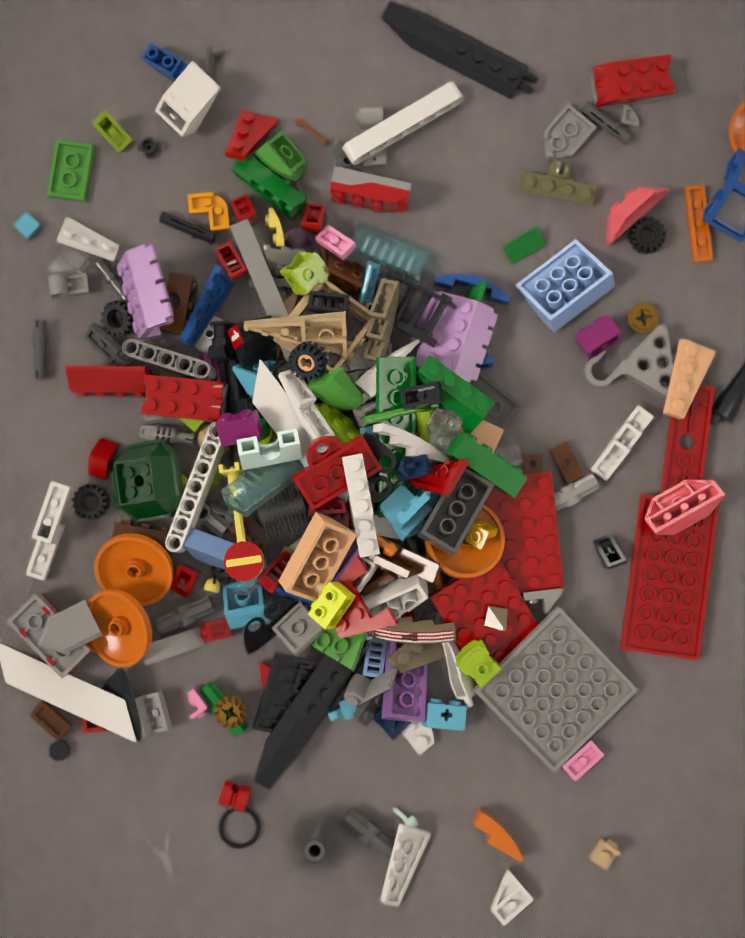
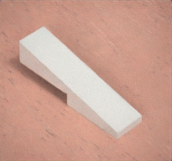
[278,370,335,448]

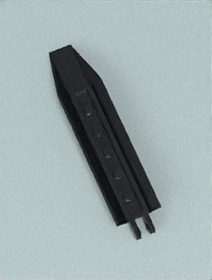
[381,1,538,99]
[254,641,369,790]

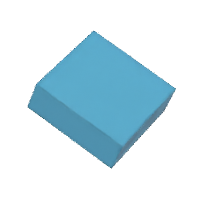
[13,212,42,240]

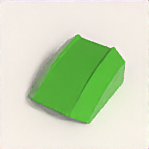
[254,131,307,181]
[307,368,364,411]

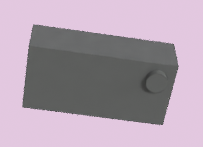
[418,468,495,556]

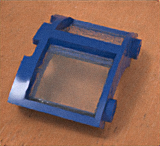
[703,148,745,243]

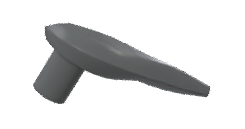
[206,46,223,78]

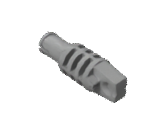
[139,425,195,445]

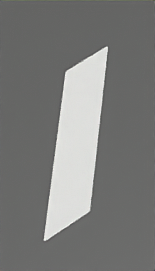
[252,360,349,503]
[0,643,136,742]

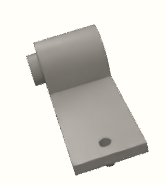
[355,106,387,167]
[344,667,398,706]

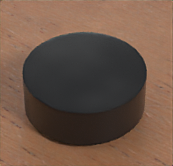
[49,740,70,761]

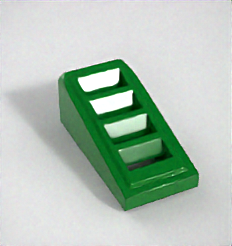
[465,281,487,302]

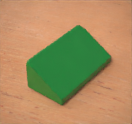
[503,226,546,265]

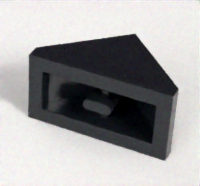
[593,534,627,570]

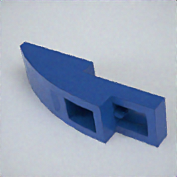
[141,43,218,84]

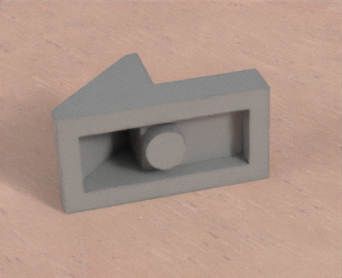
[521,588,563,614]

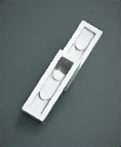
[342,454,380,558]
[25,481,72,581]

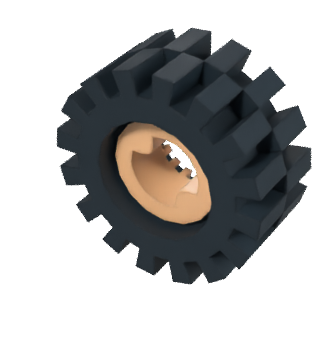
[288,341,328,381]

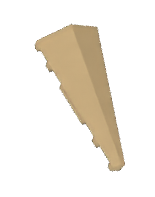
[244,311,347,357]

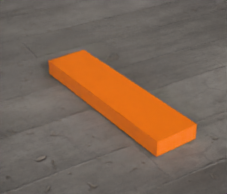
[684,185,714,264]

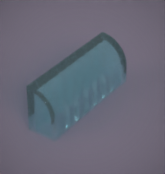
[351,221,431,281]
[221,459,305,517]

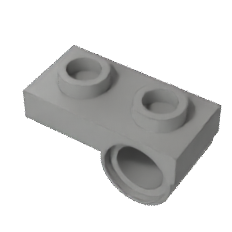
[48,273,91,299]

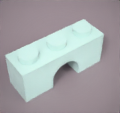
[237,428,303,470]

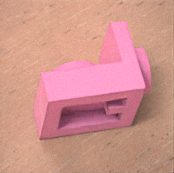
[187,686,210,719]

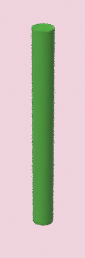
[363,403,439,425]

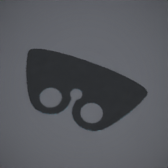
[363,432,396,503]
[243,599,299,655]
[102,668,142,742]

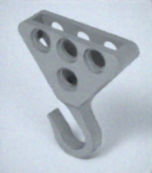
[584,325,673,400]

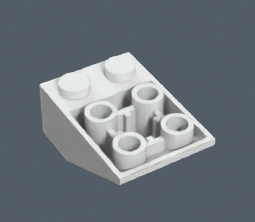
[155,61,221,137]

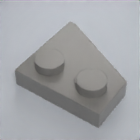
[263,245,305,278]

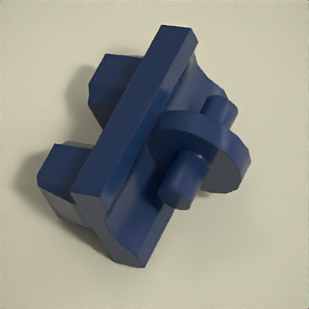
[397,454,434,482]

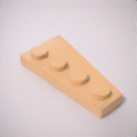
[663,339,716,419]

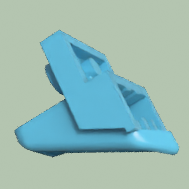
[380,485,432,542]

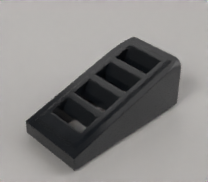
[307,291,350,318]

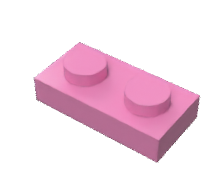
[315,225,357,260]
[562,739,605,782]

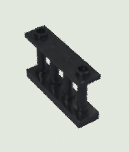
[368,270,457,348]

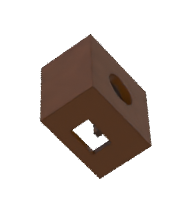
[521,454,543,474]

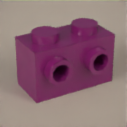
[575,314,622,360]
[215,409,264,447]

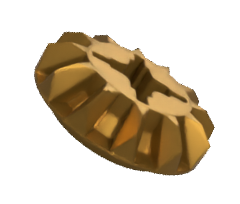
[627,303,659,334]
[214,696,246,729]

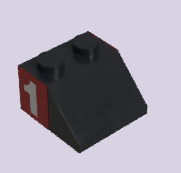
[227,315,277,368]

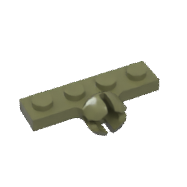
[517,161,597,205]

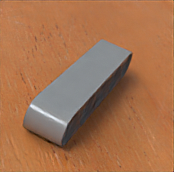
[122,339,216,381]

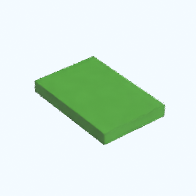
[47,139,95,203]

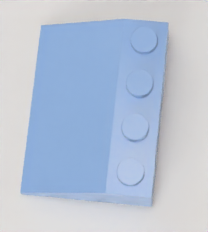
[515,239,615,332]

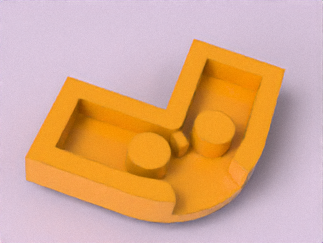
[187,192,231,232]

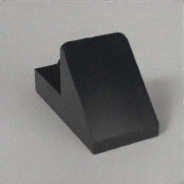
[401,381,443,410]

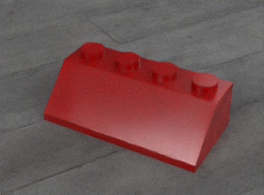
[65,365,152,398]

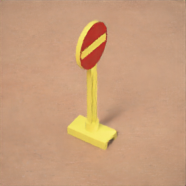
[218,462,264,581]

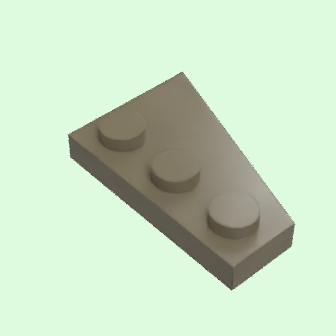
[387,643,446,675]

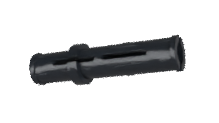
[159,211,217,245]

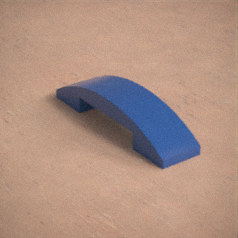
[433,274,510,305]

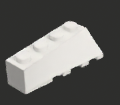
[361,575,428,641]

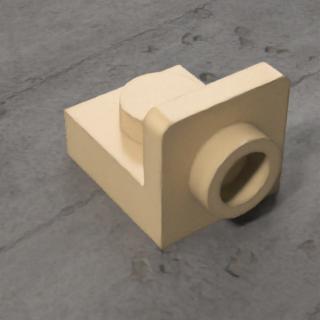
[589,838,622,871]

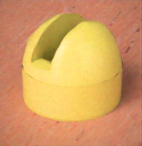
[204,578,220,593]

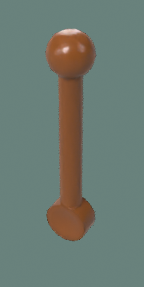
[296,118,329,146]

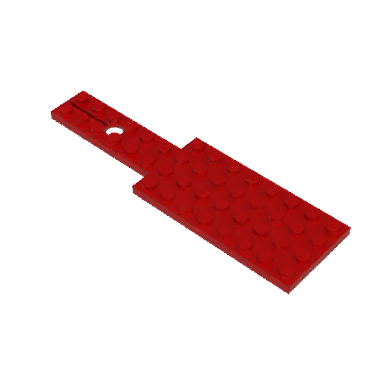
[620,385,719,661]

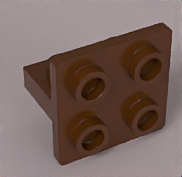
[326,252,365,297]
[222,513,273,552]

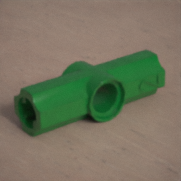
[199,680,249,738]

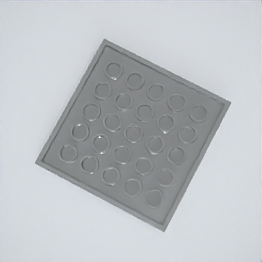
[473,606,638,773]

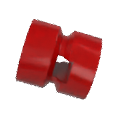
[217,779,252,813]

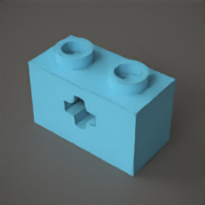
[421,698,467,731]

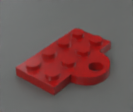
[292,434,382,511]

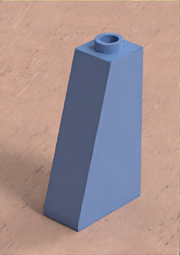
[183,528,266,579]

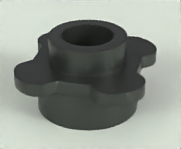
[138,136,161,159]

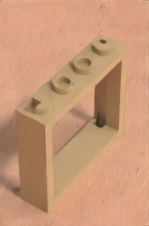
[273,280,372,371]

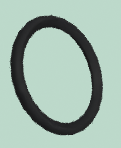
[218,808,260,849]

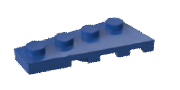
[180,265,234,348]

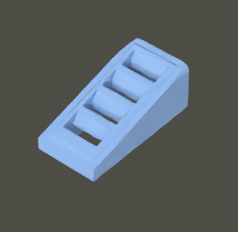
[363,636,387,677]

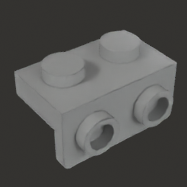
[135,690,173,737]

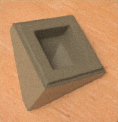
[484,606,508,631]

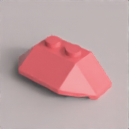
[606,186,670,246]
[645,480,725,535]

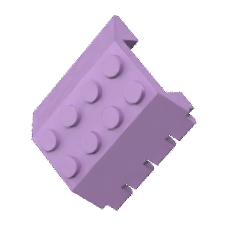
[117,244,174,340]
[406,291,498,383]

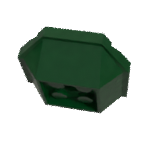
[109,439,183,522]

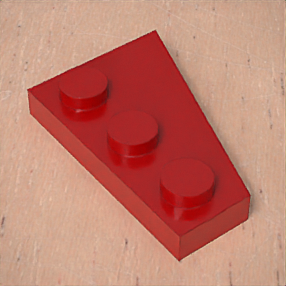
[225,110,279,161]
[407,459,469,497]

